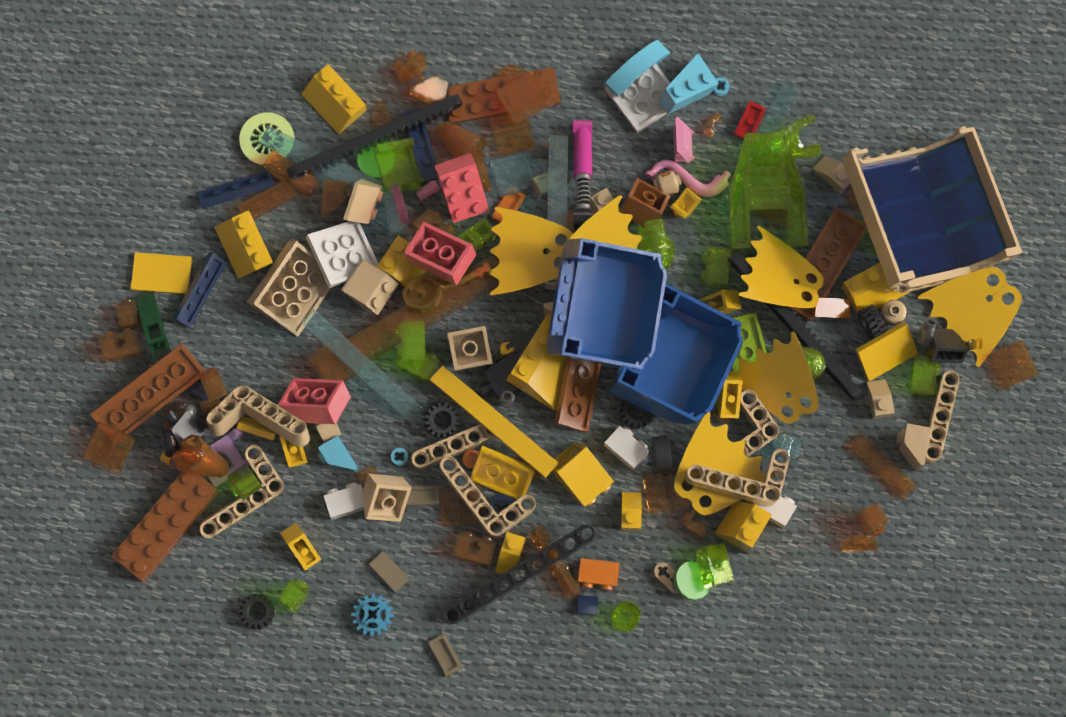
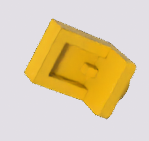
[670,188,702,219]

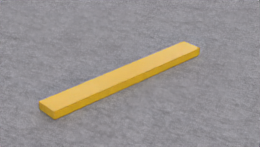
[430,366,558,478]

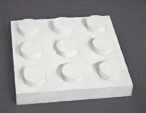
[605,64,670,134]
[306,221,379,288]

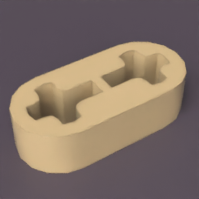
[654,563,680,594]

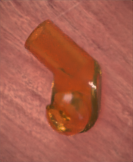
[702,112,723,138]

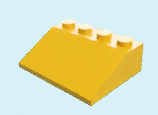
[506,312,567,411]

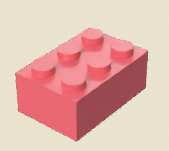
[434,153,489,223]
[404,222,476,286]
[278,378,350,424]

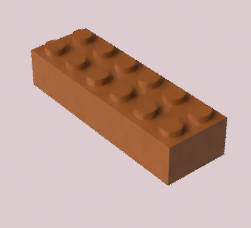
[112,465,220,583]

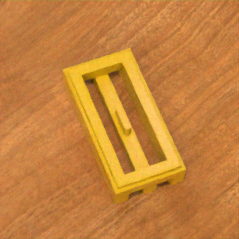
[237,416,277,440]

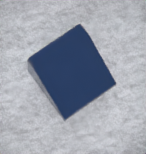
[577,595,598,616]

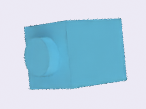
[317,435,359,473]

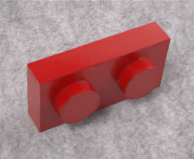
[734,101,767,143]

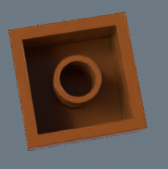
[620,178,670,231]

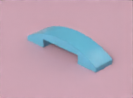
[605,40,670,97]

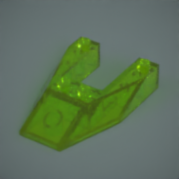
[729,132,808,250]

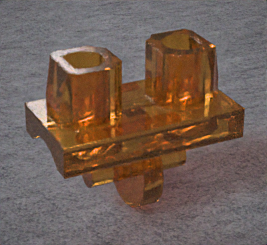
[393,50,428,85]

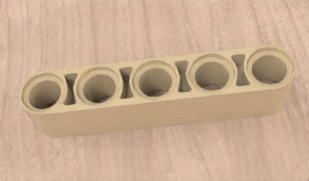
[925,371,959,464]
[412,424,497,470]

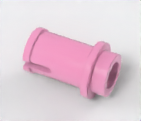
[415,180,440,201]

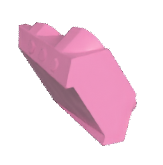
[673,117,695,163]

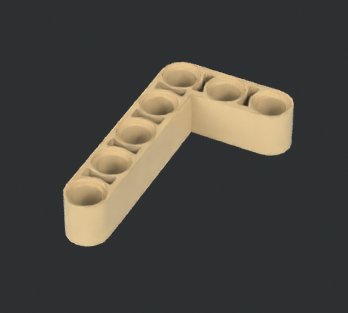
[206,386,310,446]
[740,390,779,457]
[199,444,284,538]
[685,449,790,507]
[440,456,536,538]

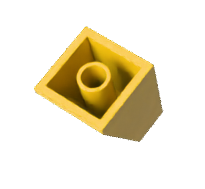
[552,441,614,507]
[715,501,772,554]

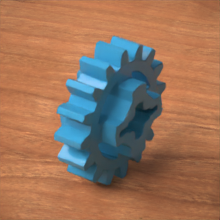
[351,594,394,637]

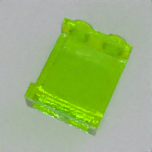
[373,138,424,194]

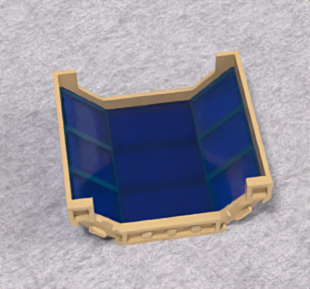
[842,126,1022,294]

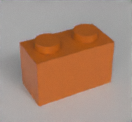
[578,558,620,591]

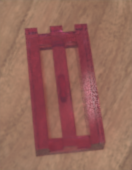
[391,184,408,225]

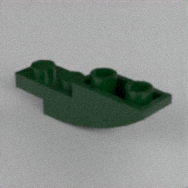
[135,291,171,363]

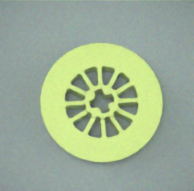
[239,112,294,165]

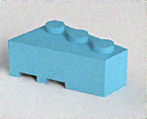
[657,54,719,115]

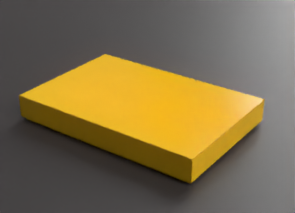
[131,252,192,295]
[855,321,918,381]
[470,446,535,500]

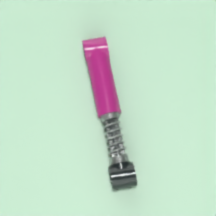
[573,120,593,230]

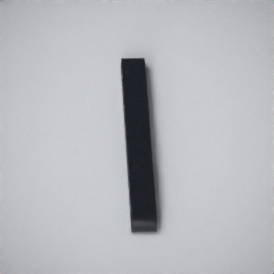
[443,525,597,624]

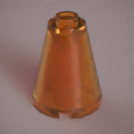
[437,121,489,165]
[174,435,229,478]

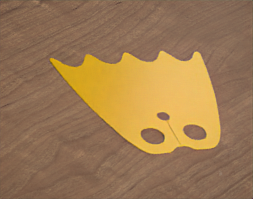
[560,195,642,258]
[490,207,573,295]
[738,226,824,308]
[918,267,1022,367]
[728,331,818,424]
[674,412,776,515]

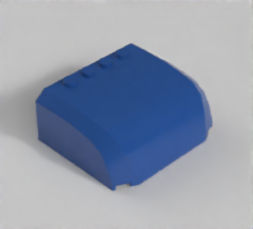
[547,238,667,370]
[609,284,743,424]

